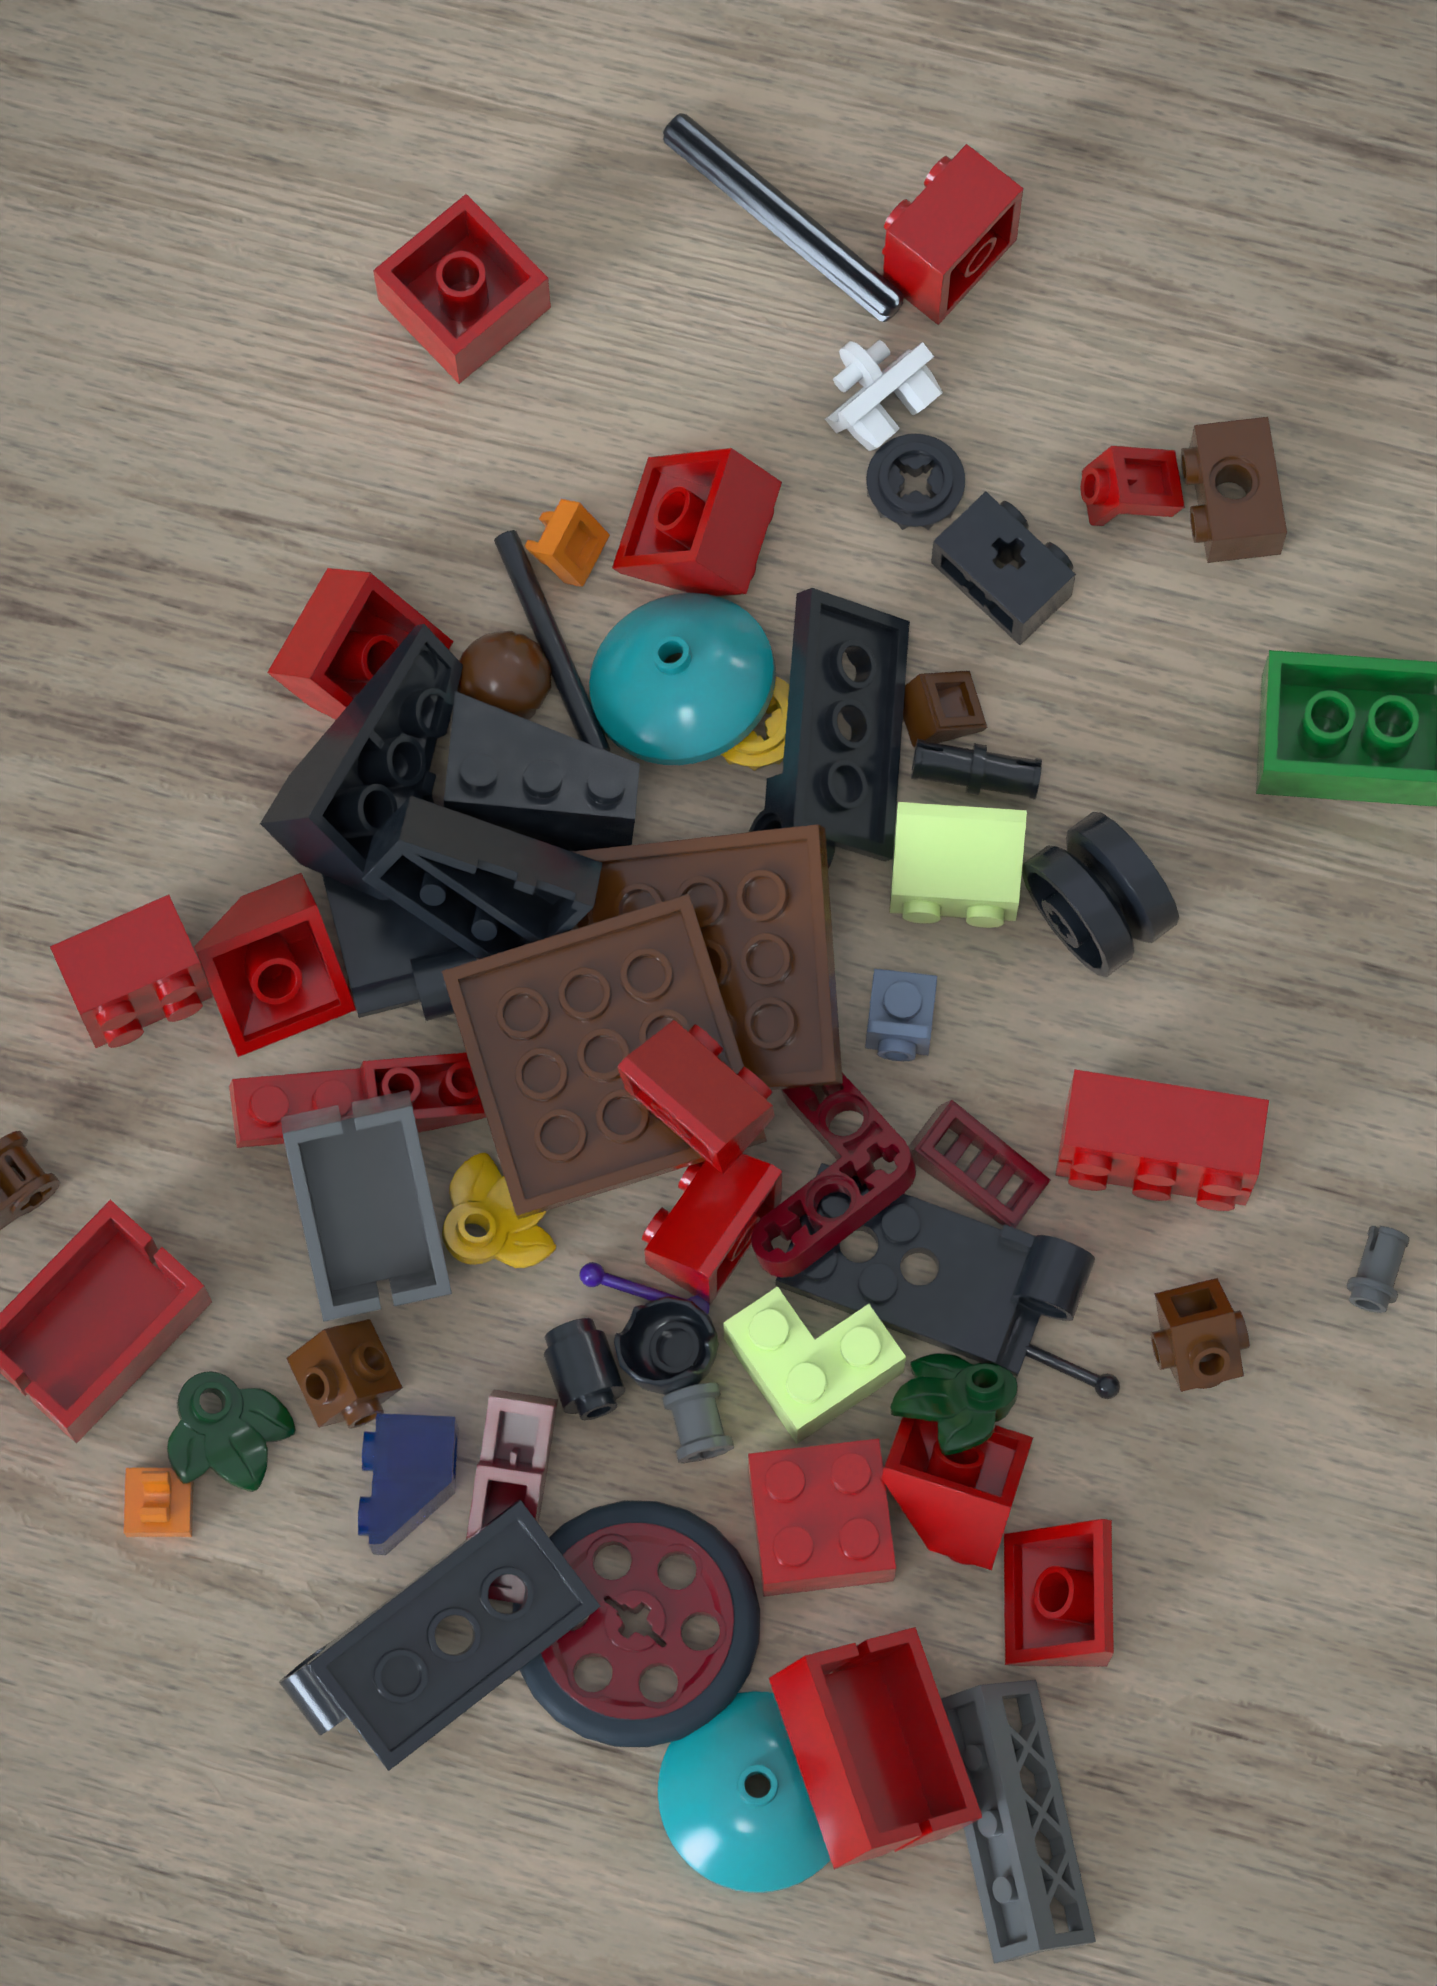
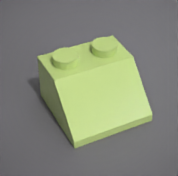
[889,802,1027,928]

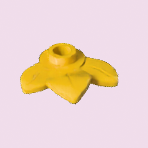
[442,1153,556,1268]

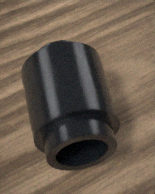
[544,1318,625,1420]

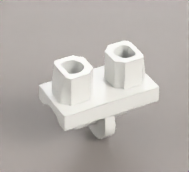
[825,340,943,451]

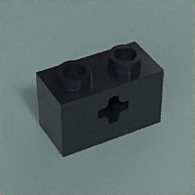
[931,491,1076,645]

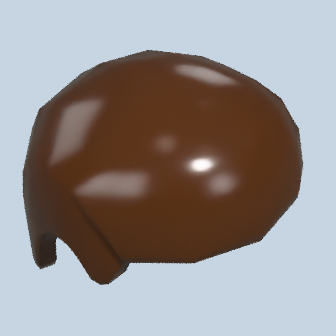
[457,631,552,720]

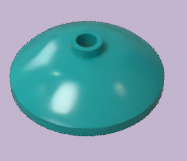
[589,593,776,765]
[658,1691,831,1893]

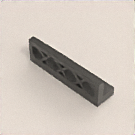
[941,1680,1096,1964]

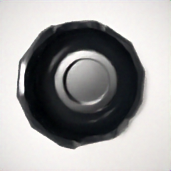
[614,1296,719,1395]

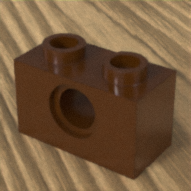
[1181,417,1287,563]

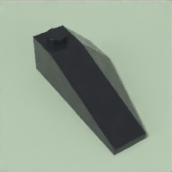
[260,624,463,900]

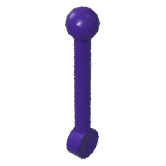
[579,1262,710,1315]

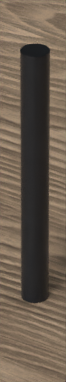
[494,530,611,752]

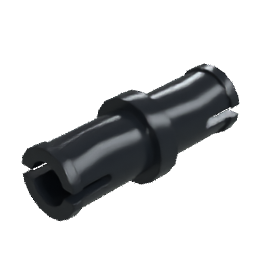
[911,739,1042,799]

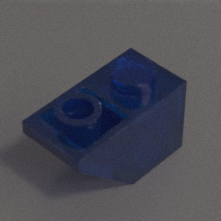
[358,1413,459,1555]

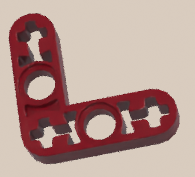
[751,1072,916,1278]

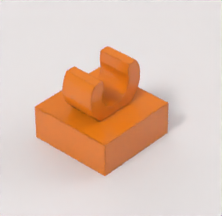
[525,499,610,587]
[124,1468,194,1537]

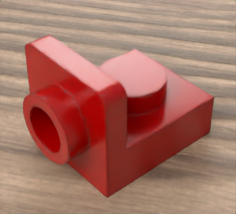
[1080,446,1185,526]

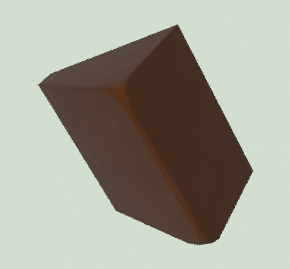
[903,671,988,747]

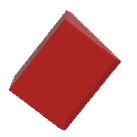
[1004,1519,1114,1667]

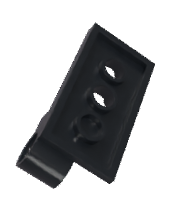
[749,588,910,869]
[322,794,477,1021]
[775,1163,1095,1377]
[279,1500,601,1771]

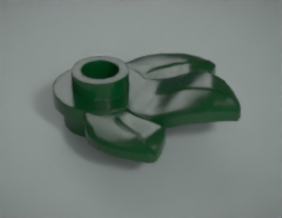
[890,1353,1018,1455]
[167,1371,296,1492]

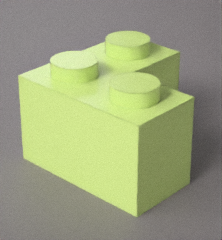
[723,1287,906,1444]

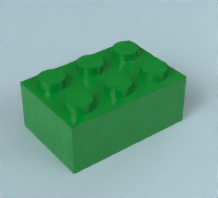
[1256,650,1437,807]

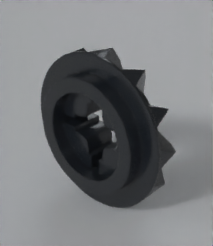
[866,434,965,530]

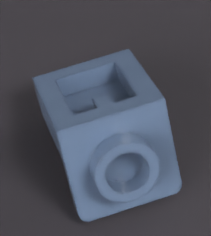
[865,969,937,1061]

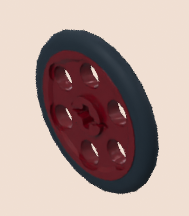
[512,1500,760,1748]

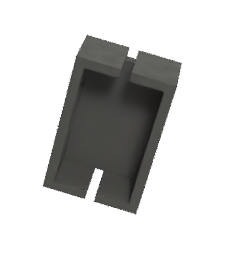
[281,1090,452,1322]

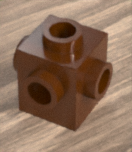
[1150,1278,1250,1392]
[286,1319,403,1429]

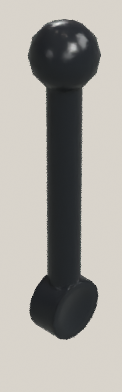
[1010,1334,1120,1399]

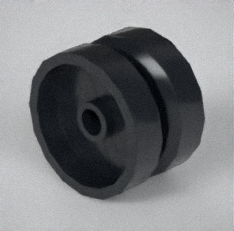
[1022,812,1179,977]

